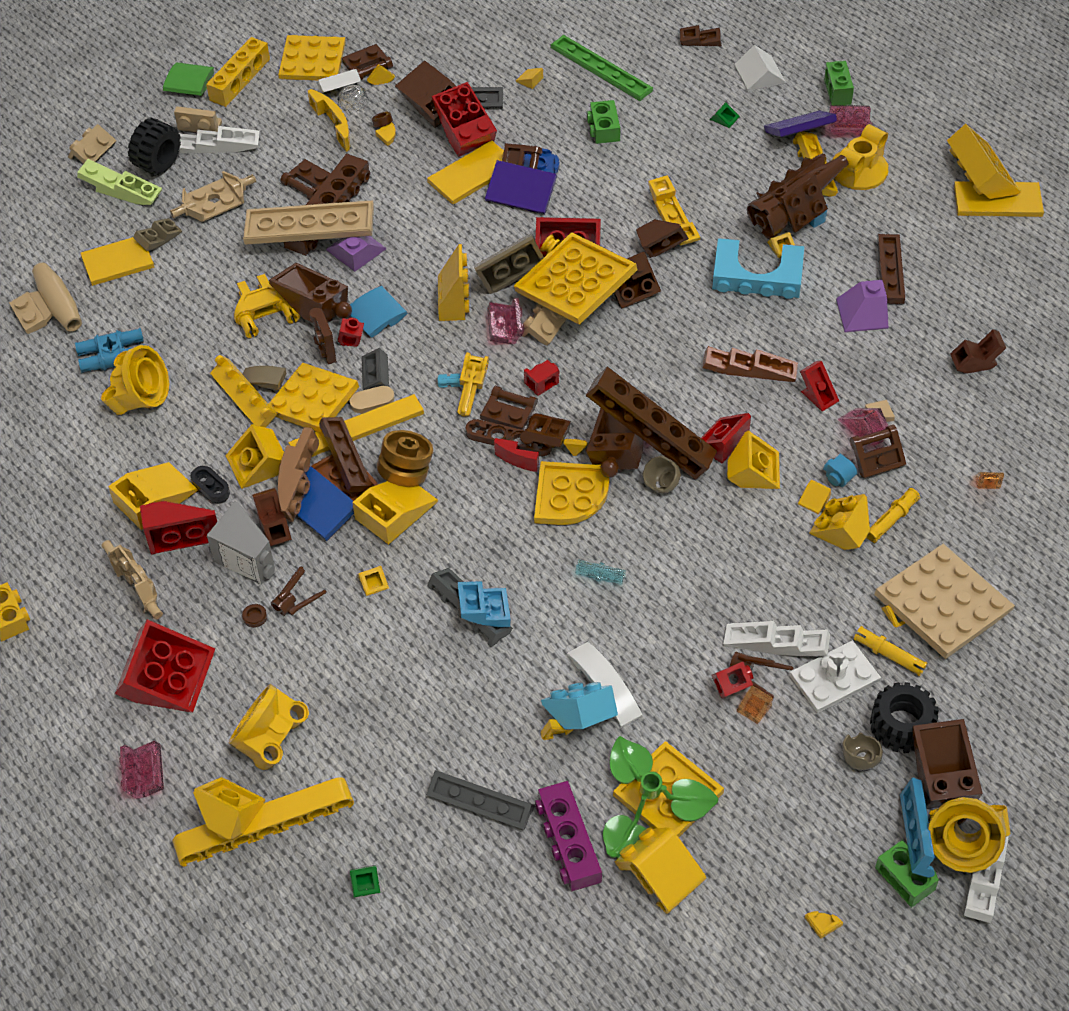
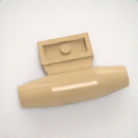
[9,263,82,334]

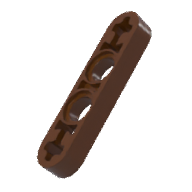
[465,419,552,457]

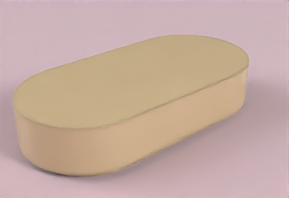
[350,386,395,413]

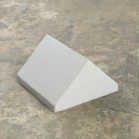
[734,45,786,91]

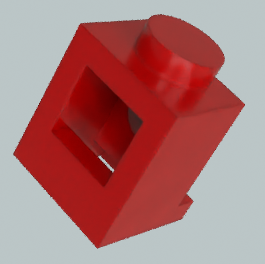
[524,360,560,396]
[711,662,754,698]

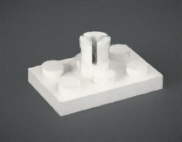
[789,640,881,713]

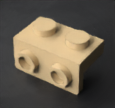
[174,106,222,132]
[68,124,117,164]
[520,303,567,345]

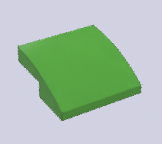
[163,62,214,96]

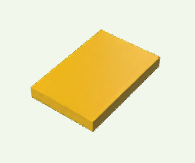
[80,237,155,286]

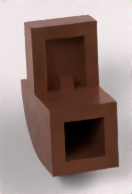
[950,329,1006,374]
[252,488,292,546]

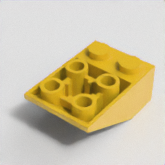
[438,244,470,321]
[108,462,198,531]
[352,481,438,545]

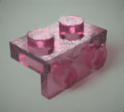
[828,105,872,135]
[487,298,524,344]
[119,740,164,799]

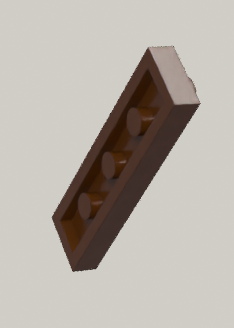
[877,234,905,304]
[319,417,372,492]

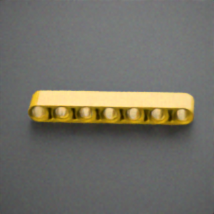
[172,777,354,867]

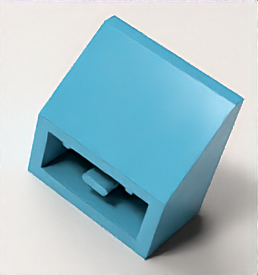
[541,682,618,729]

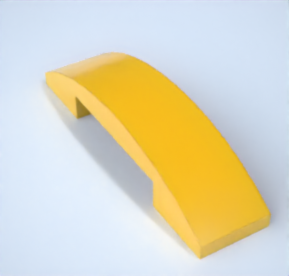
[307,89,350,152]
[648,175,701,246]

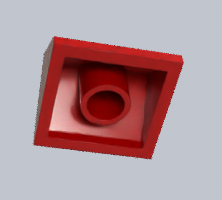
[701,413,751,464]

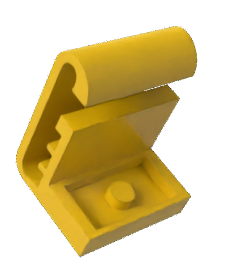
[614,827,706,914]

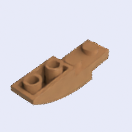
[278,427,319,522]

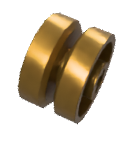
[377,430,433,487]

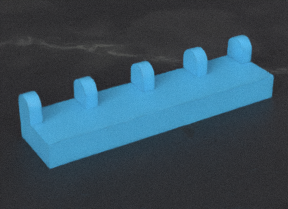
[900,777,935,877]

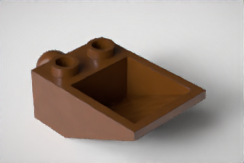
[395,60,456,128]
[269,263,352,323]
[586,407,644,478]
[912,719,983,825]

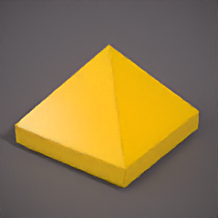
[564,438,589,456]

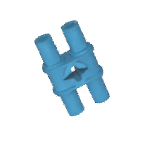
[75,328,145,373]

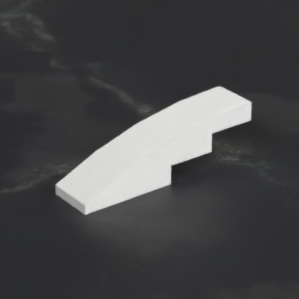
[179,126,259,153]
[723,621,830,656]
[964,836,1009,923]

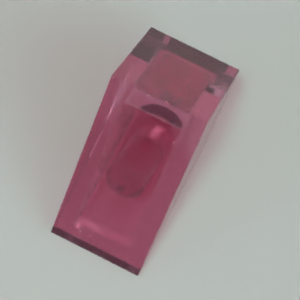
[838,408,888,445]

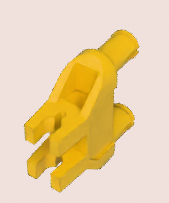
[234,274,300,338]

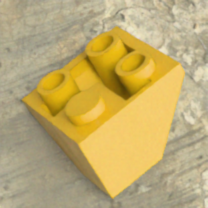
[809,494,870,550]

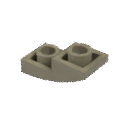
[133,218,182,251]

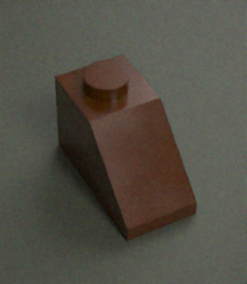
[636,219,689,258]

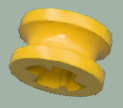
[540,235,560,254]

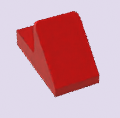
[800,361,839,412]

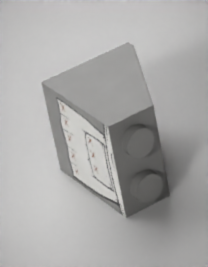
[207,501,275,584]

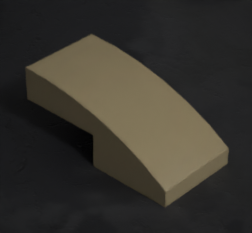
[243,366,287,391]

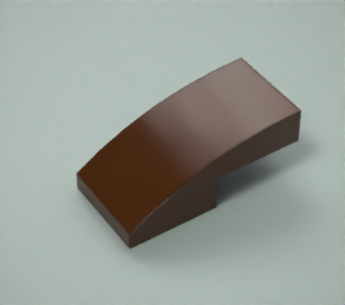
[680,25,722,46]

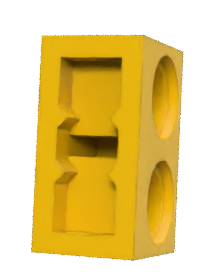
[0,582,30,642]

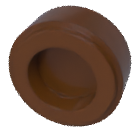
[372,111,393,128]
[242,604,267,628]

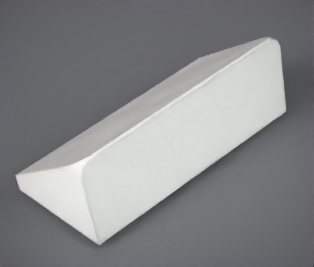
[318,69,361,93]

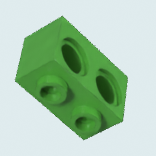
[824,61,854,106]
[587,100,620,144]
[875,840,939,908]

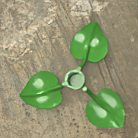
[603,736,718,858]

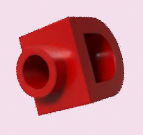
[338,318,364,347]

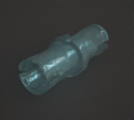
[575,559,626,585]

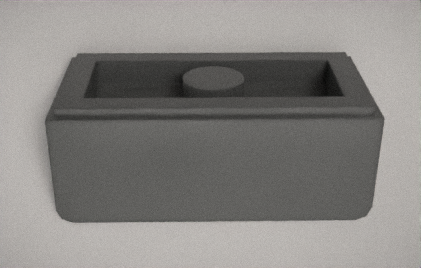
[362,348,389,390]

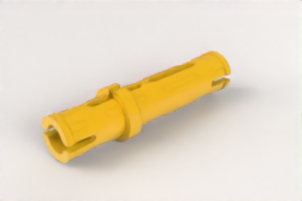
[866,488,920,543]
[854,626,928,677]

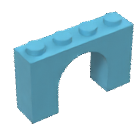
[712,238,804,299]

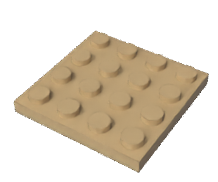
[874,544,1015,659]

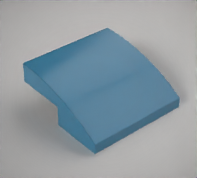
[350,286,408,338]
[458,581,511,627]

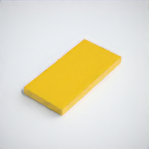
[427,140,504,205]
[954,181,1044,217]

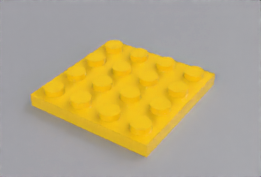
[514,232,637,325]

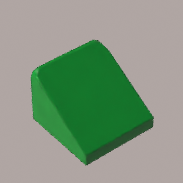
[709,102,740,128]
[350,865,381,898]

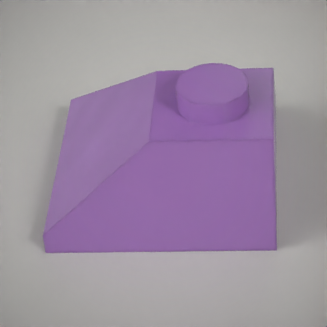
[326,236,386,272]
[836,280,889,332]

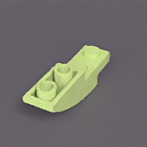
[77,159,162,205]

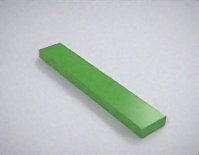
[551,35,653,101]

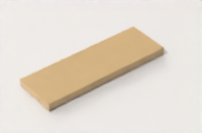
[243,200,374,245]

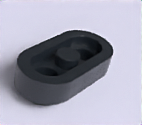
[190,466,230,503]

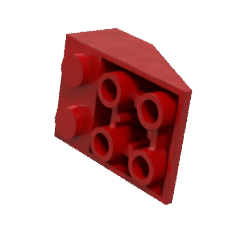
[432,82,497,157]

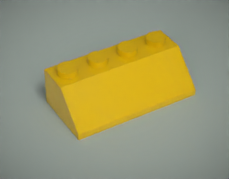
[947,123,1021,199]

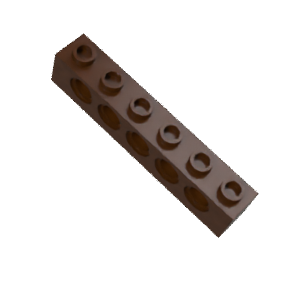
[283,153,371,256]
[585,366,717,480]

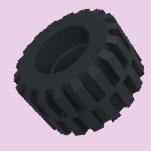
[128,118,181,175]
[870,682,939,753]

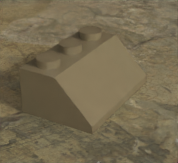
[474,234,544,294]

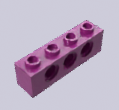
[535,781,602,892]

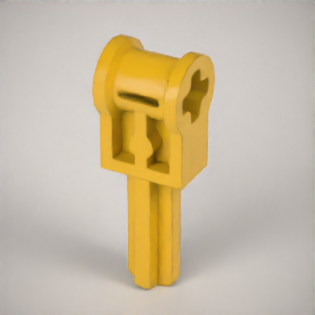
[457,352,489,417]

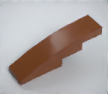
[702,346,798,382]

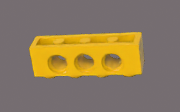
[206,37,270,107]

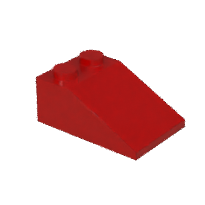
[140,501,218,555]

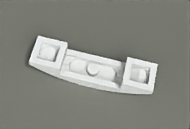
[567,642,642,728]

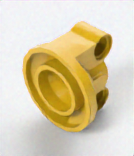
[832,124,888,190]
[101,345,169,415]
[228,684,309,770]
[929,797,1011,873]

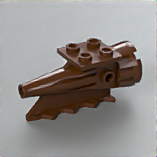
[746,153,849,239]

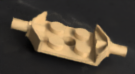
[170,171,256,222]
[101,540,163,620]

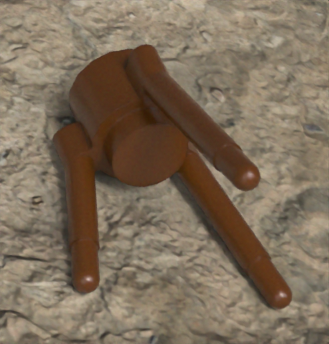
[271,566,327,616]
[730,651,794,699]

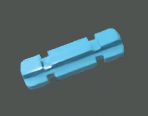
[437,373,463,388]

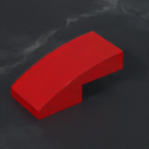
[494,438,539,472]

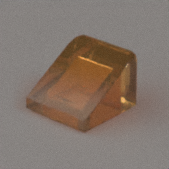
[976,472,1004,489]
[737,686,773,724]

